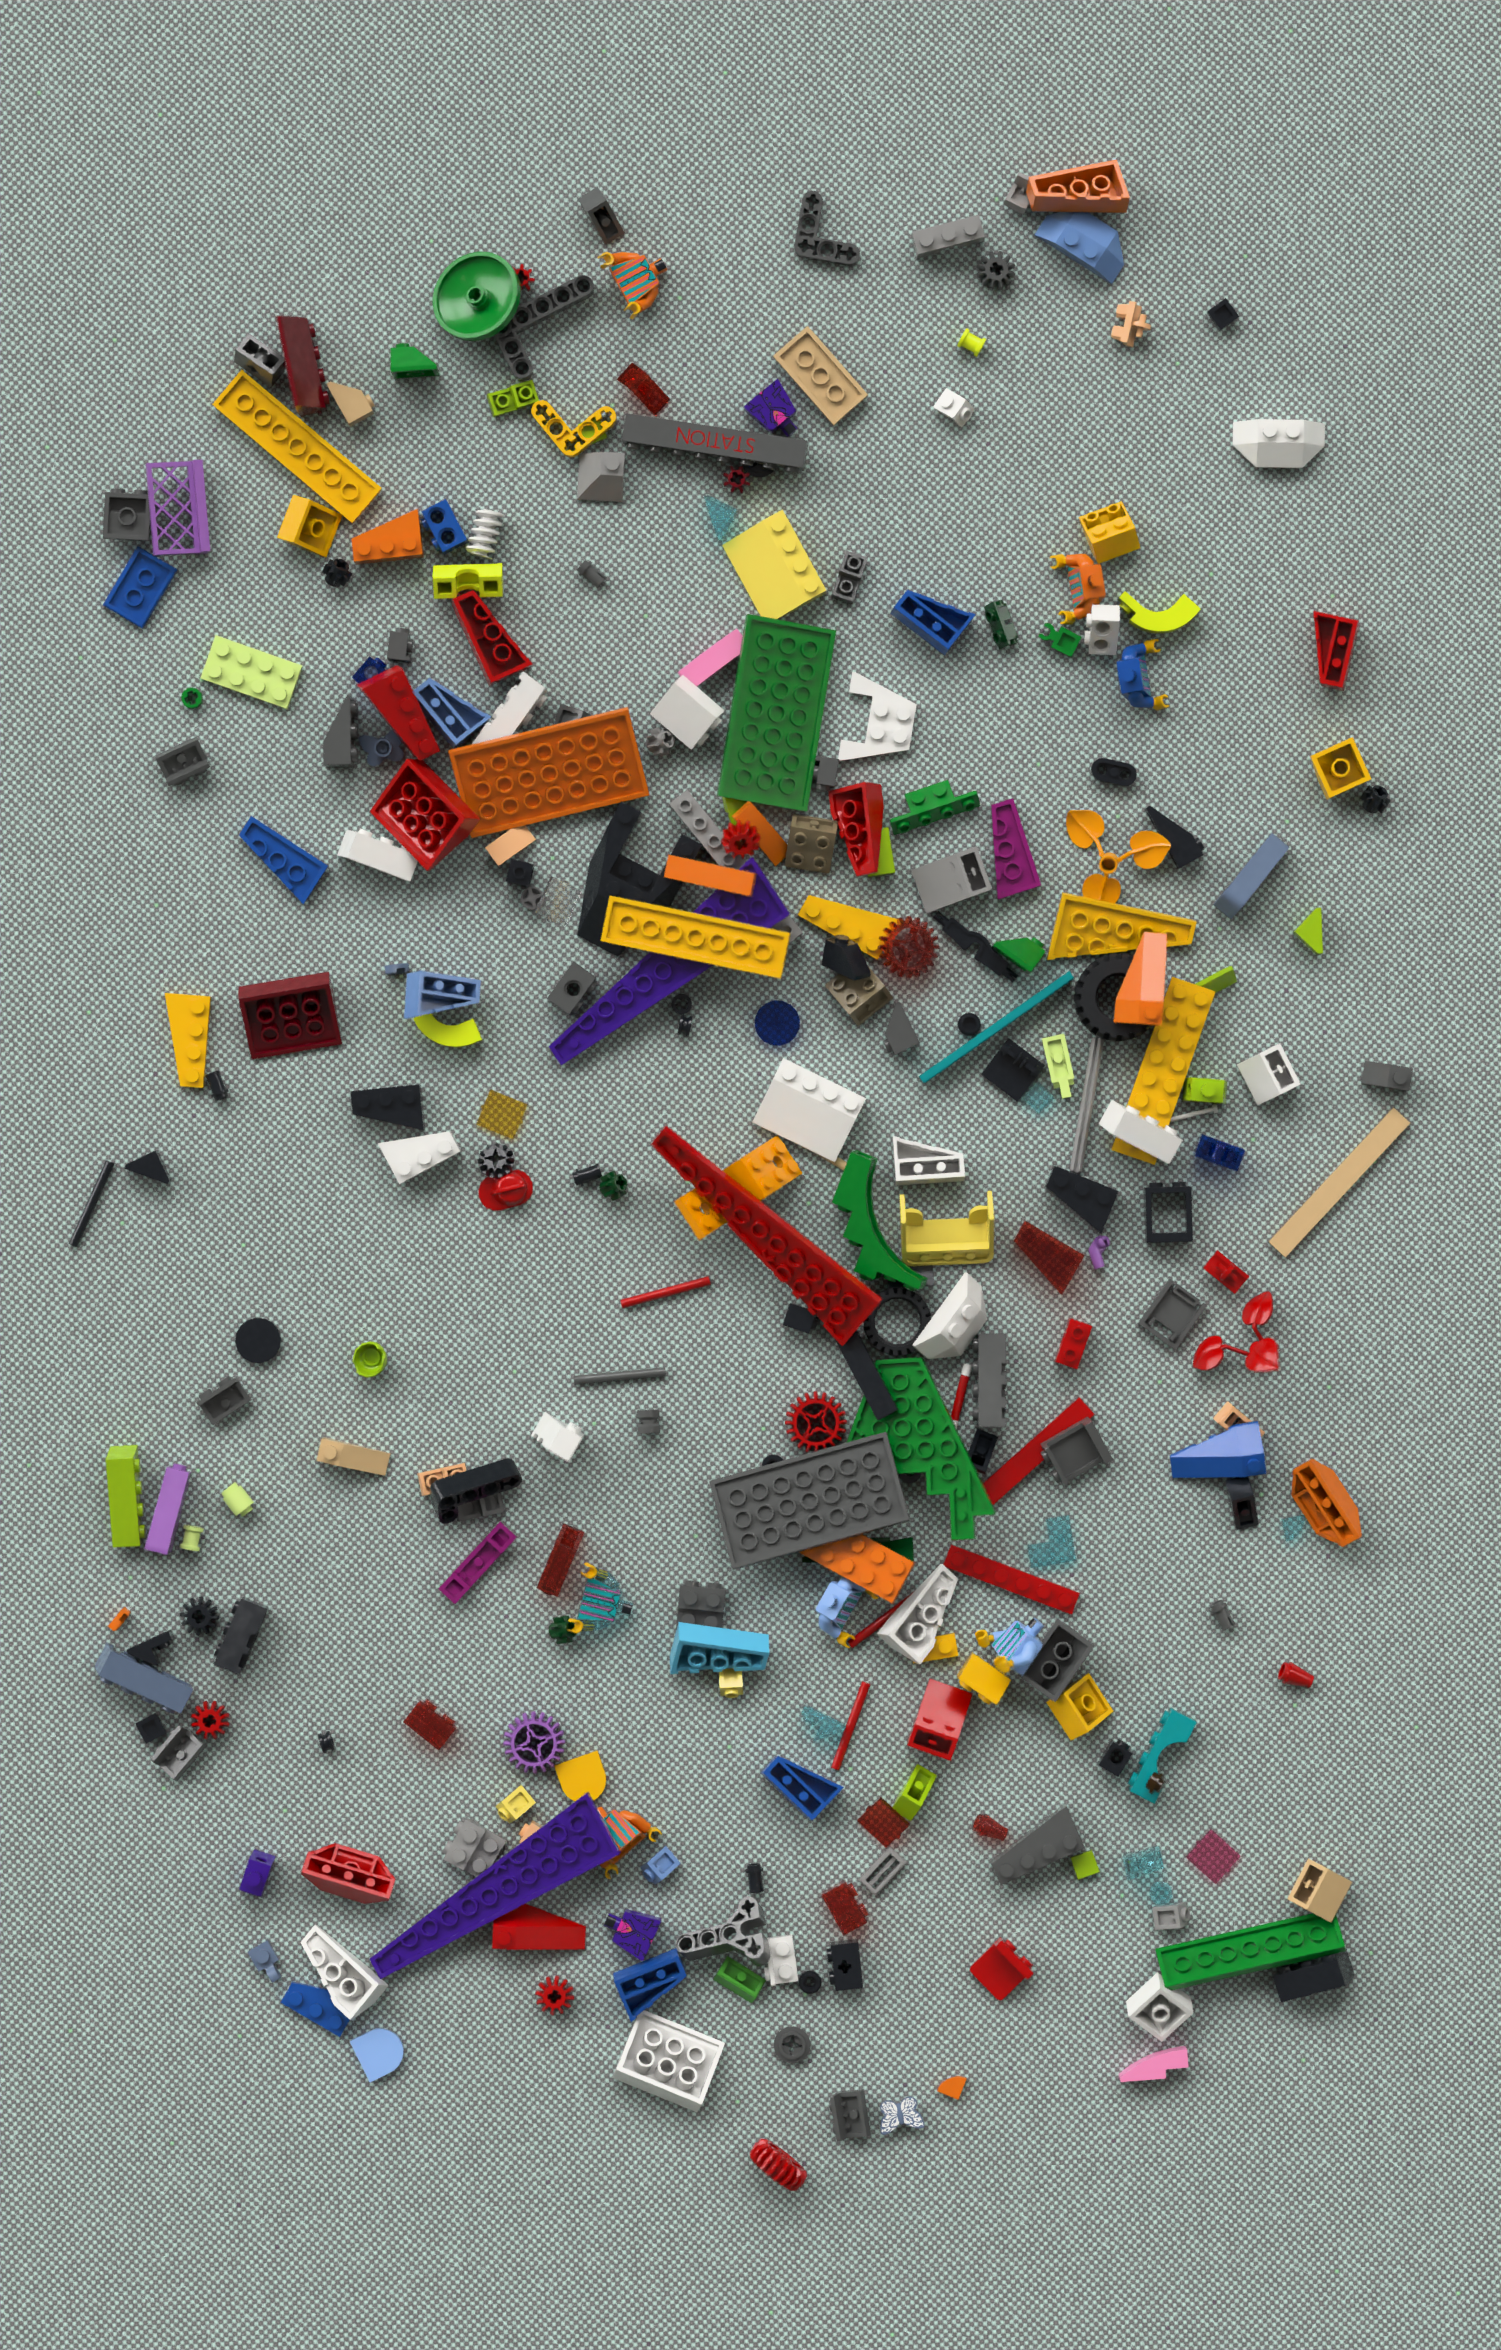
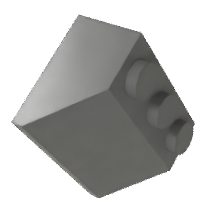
[1018,1619,1095,1702]

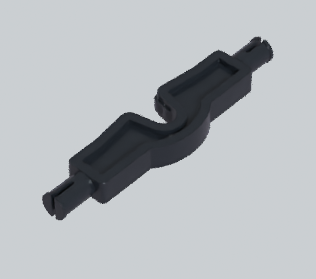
[933,910,1019,983]

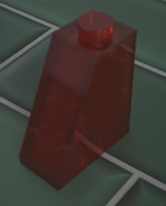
[537,1523,584,1597]

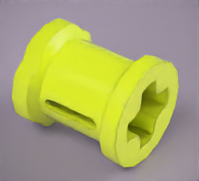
[957,328,987,357]

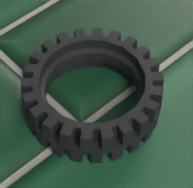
[863,1288,931,1356]

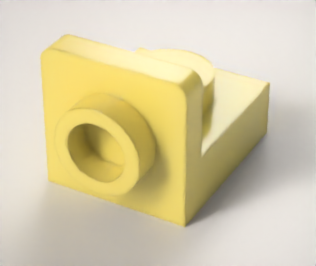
[719,1668,743,1698]
[496,1785,536,1823]

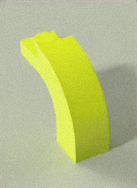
[1118,591,1201,634]
[413,1013,482,1047]

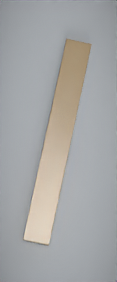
[1268,1107,1410,1258]

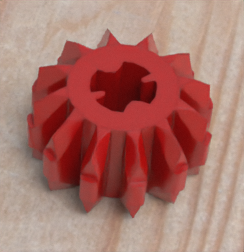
[721,819,761,859]
[191,1701,230,1739]
[535,1975,574,2015]

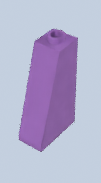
[145,1463,191,1555]

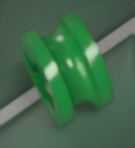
[181,687,203,709]

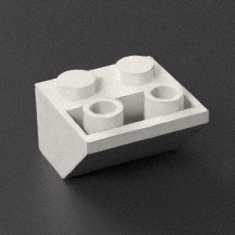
[1237,1043,1300,1105]

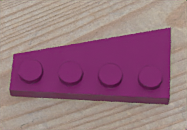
[991,798,1041,900]

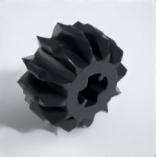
[180,1596,220,1636]

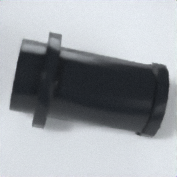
[206,1070,229,1101]
[572,1163,602,1187]
[745,1863,764,1893]

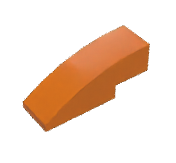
[731,801,788,866]

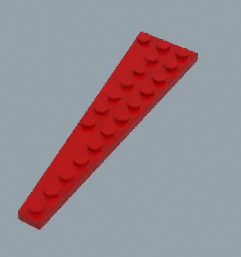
[651,1125,882,1346]

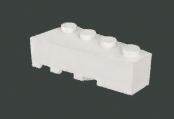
[471,672,548,745]

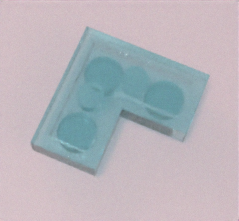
[1027,1515,1076,1568]

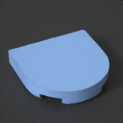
[350,2028,404,2082]

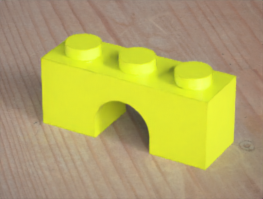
[433,563,503,599]

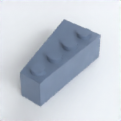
[94,1642,193,1714]

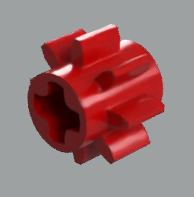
[513,264,535,292]

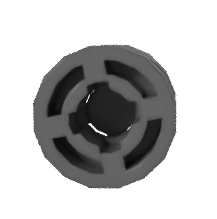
[637,1409,660,1434]

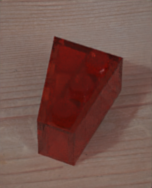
[1012,1221,1085,1295]

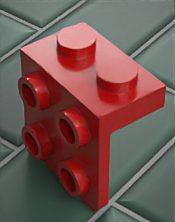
[970,1937,1034,2000]

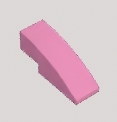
[678,628,743,687]
[1119,2046,1189,2082]

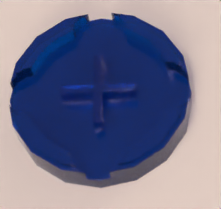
[755,1000,800,1046]

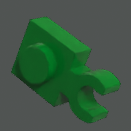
[1038,623,1081,658]

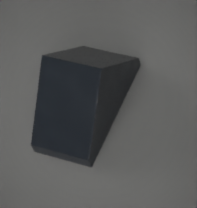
[124,1151,172,1184]

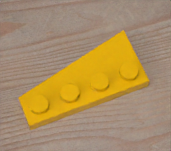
[797,895,899,960]
[165,993,211,1088]

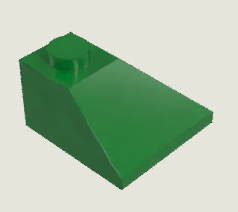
[391,343,440,379]
[992,937,1045,974]

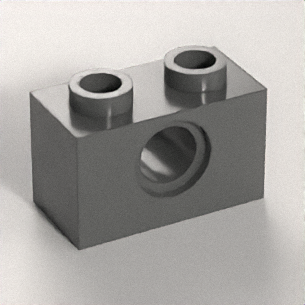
[547,961,597,1015]

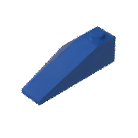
[1169,1421,1267,1478]

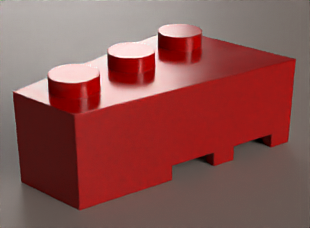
[1313,611,1360,691]

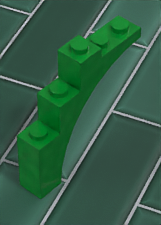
[832,1150,928,1291]

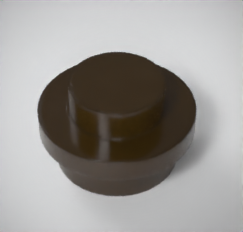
[1145,1772,1166,1794]

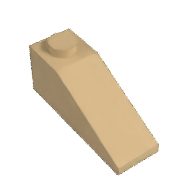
[316,1437,391,1476]

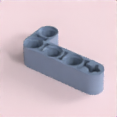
[1213,833,1290,919]

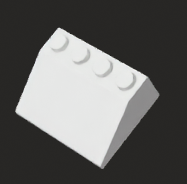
[752,1058,866,1163]
[612,2010,725,2112]

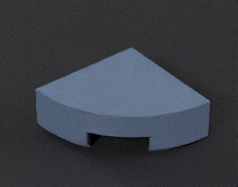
[385,963,410,975]

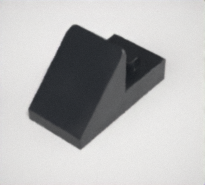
[968,1428,998,1475]
[127,1629,175,1666]

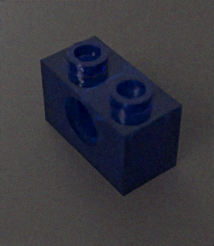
[1192,1134,1245,1172]

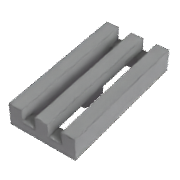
[859,1846,907,1896]

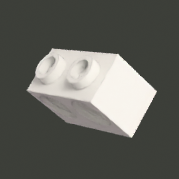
[1084,604,1120,655]

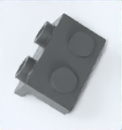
[155,736,210,786]
[196,1376,251,1425]
[150,1725,206,1781]
[829,2089,871,2141]

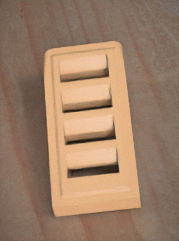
[1213,1402,1265,1437]

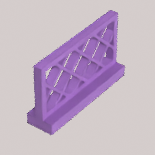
[145,460,210,556]

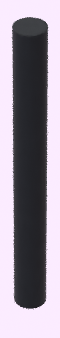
[69,1160,114,1247]

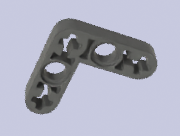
[794,191,860,266]

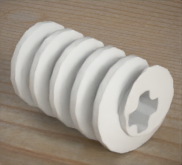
[465,509,505,560]

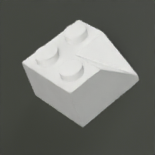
[1126,1972,1193,2042]

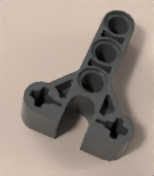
[675,1896,770,1966]

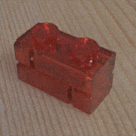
[403,1699,457,1750]
[821,1880,869,1935]

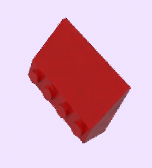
[370,758,480,871]

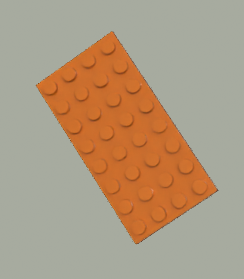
[449,707,649,838]

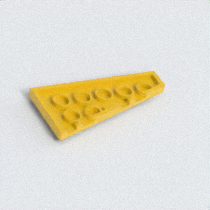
[1047,892,1197,960]

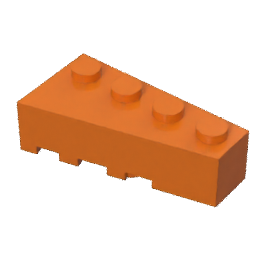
[1026,159,1130,213]

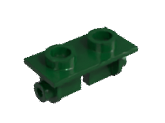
[984,600,1019,650]

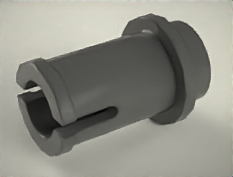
[577,560,607,588]
[1210,1600,1235,1631]

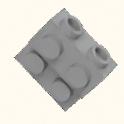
[442,1818,506,1877]

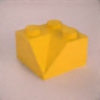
[1310,737,1371,800]

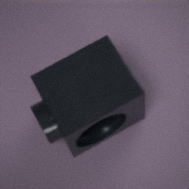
[506,859,535,888]
[783,1303,819,1334]
[1097,1739,1133,1777]

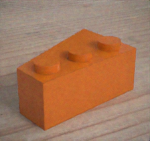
[352,509,424,565]

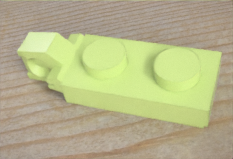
[1042,1034,1074,1099]

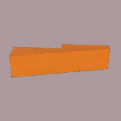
[664,855,757,896]

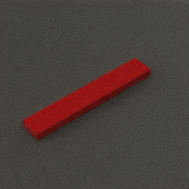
[983,1397,1095,1505]

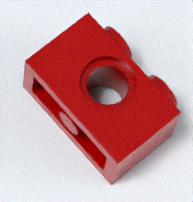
[1054,1318,1092,1369]

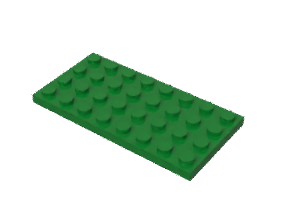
[717,614,836,812]

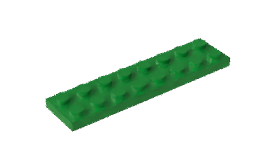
[1155,1913,1346,1991]

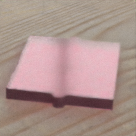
[1186,1829,1241,1884]

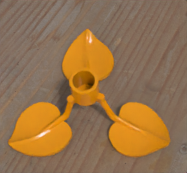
[1066,810,1171,903]

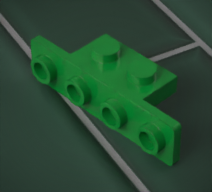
[889,780,980,835]

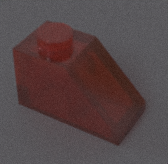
[617,363,670,416]

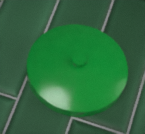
[432,251,521,341]

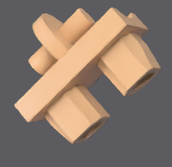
[1111,301,1151,347]

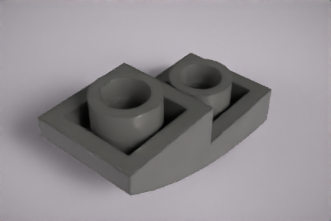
[831,550,868,605]

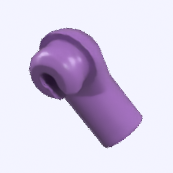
[1088,1235,1110,1269]

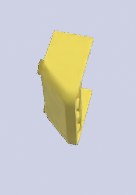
[900,1191,994,1266]

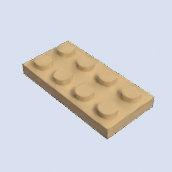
[773,326,868,426]

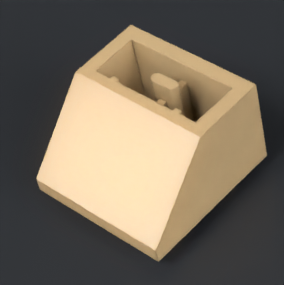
[1287,1858,1353,1923]

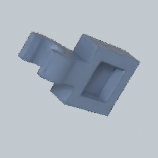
[247,1940,282,1983]

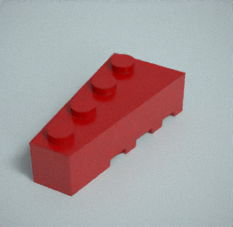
[451,590,533,686]

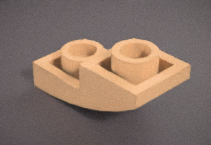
[417,1463,467,1496]

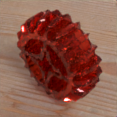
[878,916,940,978]

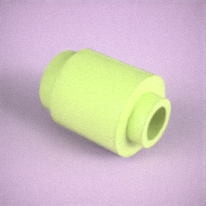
[221,1482,254,1517]

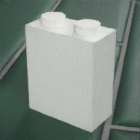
[650,675,724,750]

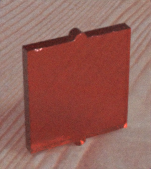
[857,1797,910,1847]

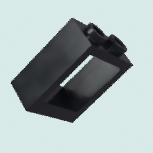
[1144,1182,1193,1243]

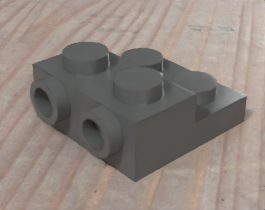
[103,489,151,541]
[676,1580,726,1630]

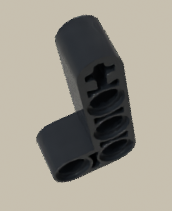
[430,1458,522,1524]

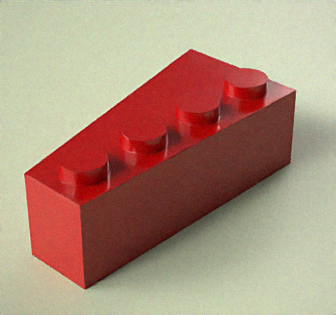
[357,665,440,761]

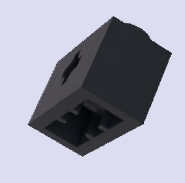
[827,1939,863,1991]

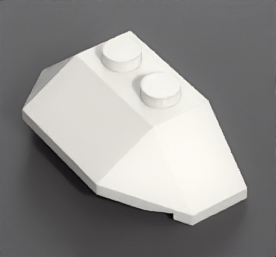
[1233,419,1325,468]
[912,1272,987,1359]

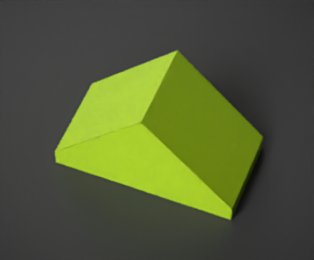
[1292,908,1323,955]

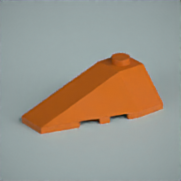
[1114,932,1167,1026]

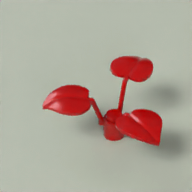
[1193,1291,1280,1372]

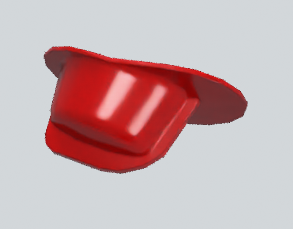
[478,1170,533,1211]

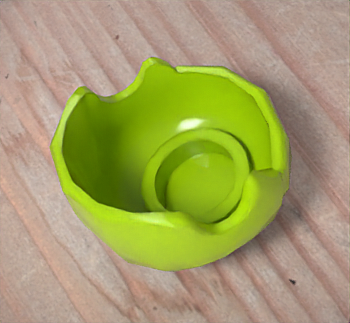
[352,1341,387,1378]

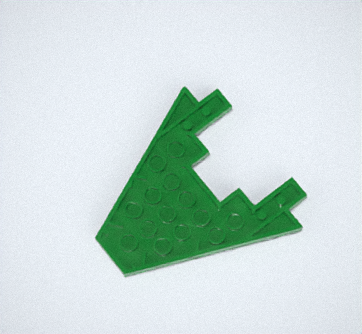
[846,1357,996,1540]

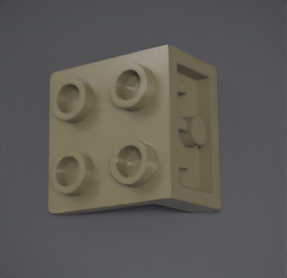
[785,814,838,873]
[825,968,893,1026]

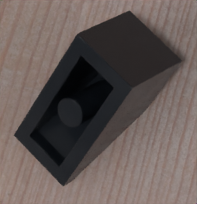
[822,935,871,981]
[1225,1477,1259,1530]

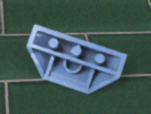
[1035,212,1124,285]

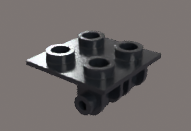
[981,1038,1045,1102]

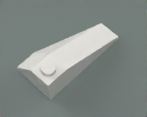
[877,1564,958,1664]

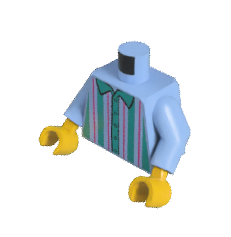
[816,1577,879,1648]
[975,1617,1044,1676]

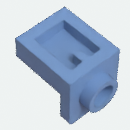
[640,1846,681,1884]

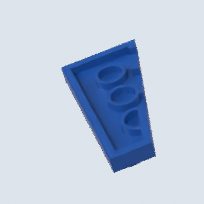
[239,816,329,905]

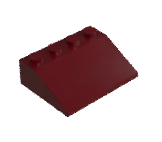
[276,315,330,417]
[238,972,342,1059]

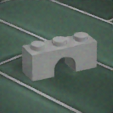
[911,215,985,259]

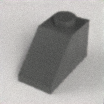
[578,187,624,245]
[883,1002,920,1055]
[1361,1061,1413,1091]

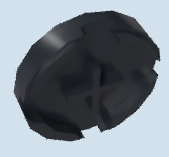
[235,1318,282,1363]

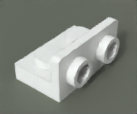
[764,1934,798,1986]

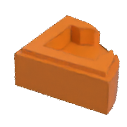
[108,1607,131,1631]
[937,2076,967,2100]

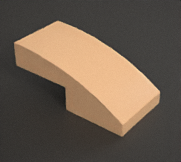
[485,825,536,866]

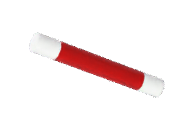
[951,1363,973,1428]

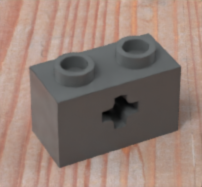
[234,334,286,387]

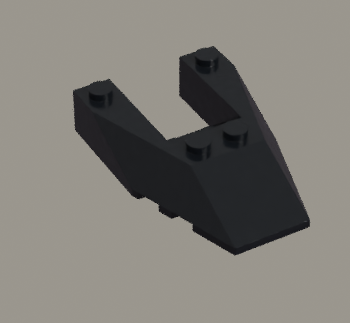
[577,802,702,957]

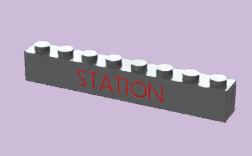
[622,413,808,474]

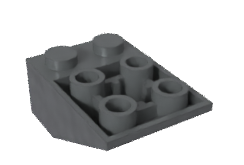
[323,695,359,768]

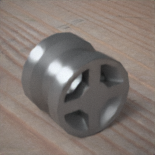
[521,887,544,910]

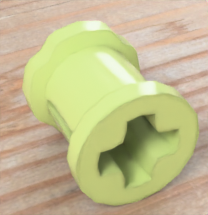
[179,1525,204,1551]

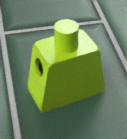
[1182,1078,1228,1104]

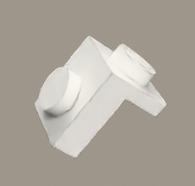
[933,388,974,427]

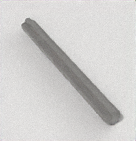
[1070,1037,1104,1173]

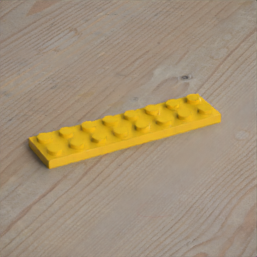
[212,370,382,524]
[601,896,791,979]
[1111,976,1216,1165]

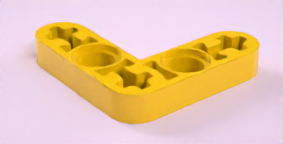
[531,400,617,458]

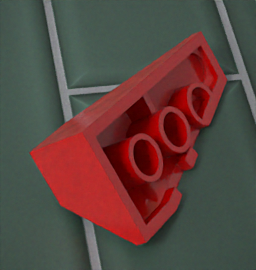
[828,782,884,877]
[492,1903,586,1950]

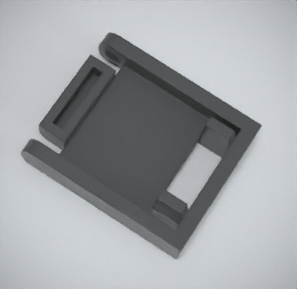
[1138,1279,1207,1350]

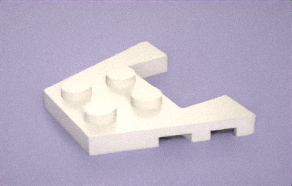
[838,672,917,761]

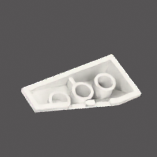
[301,1925,389,2020]

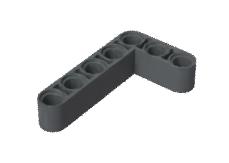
[494,275,594,381]

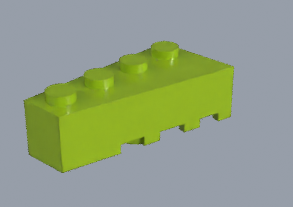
[106,1445,146,1547]

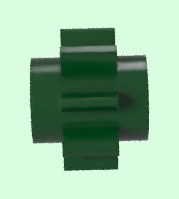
[599,1171,627,1201]
[549,1616,577,1644]

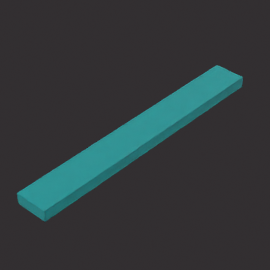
[919,971,1074,1084]

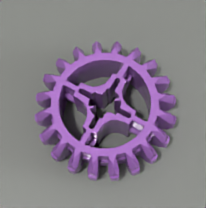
[503,1711,565,1774]

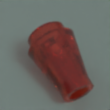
[972,1814,1008,1841]

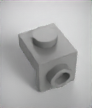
[1003,172,1031,215]

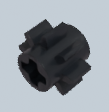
[322,559,352,587]
[1360,785,1391,813]

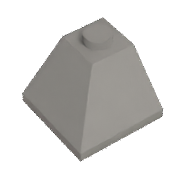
[577,452,625,502]

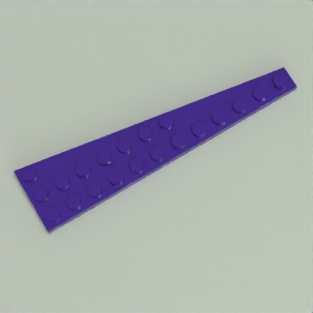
[549,856,791,1065]
[370,1791,621,1979]

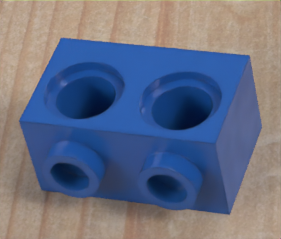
[420,499,468,555]

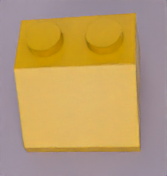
[277,495,342,557]
[1046,1673,1113,1740]

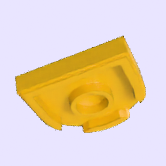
[554,1750,606,1801]

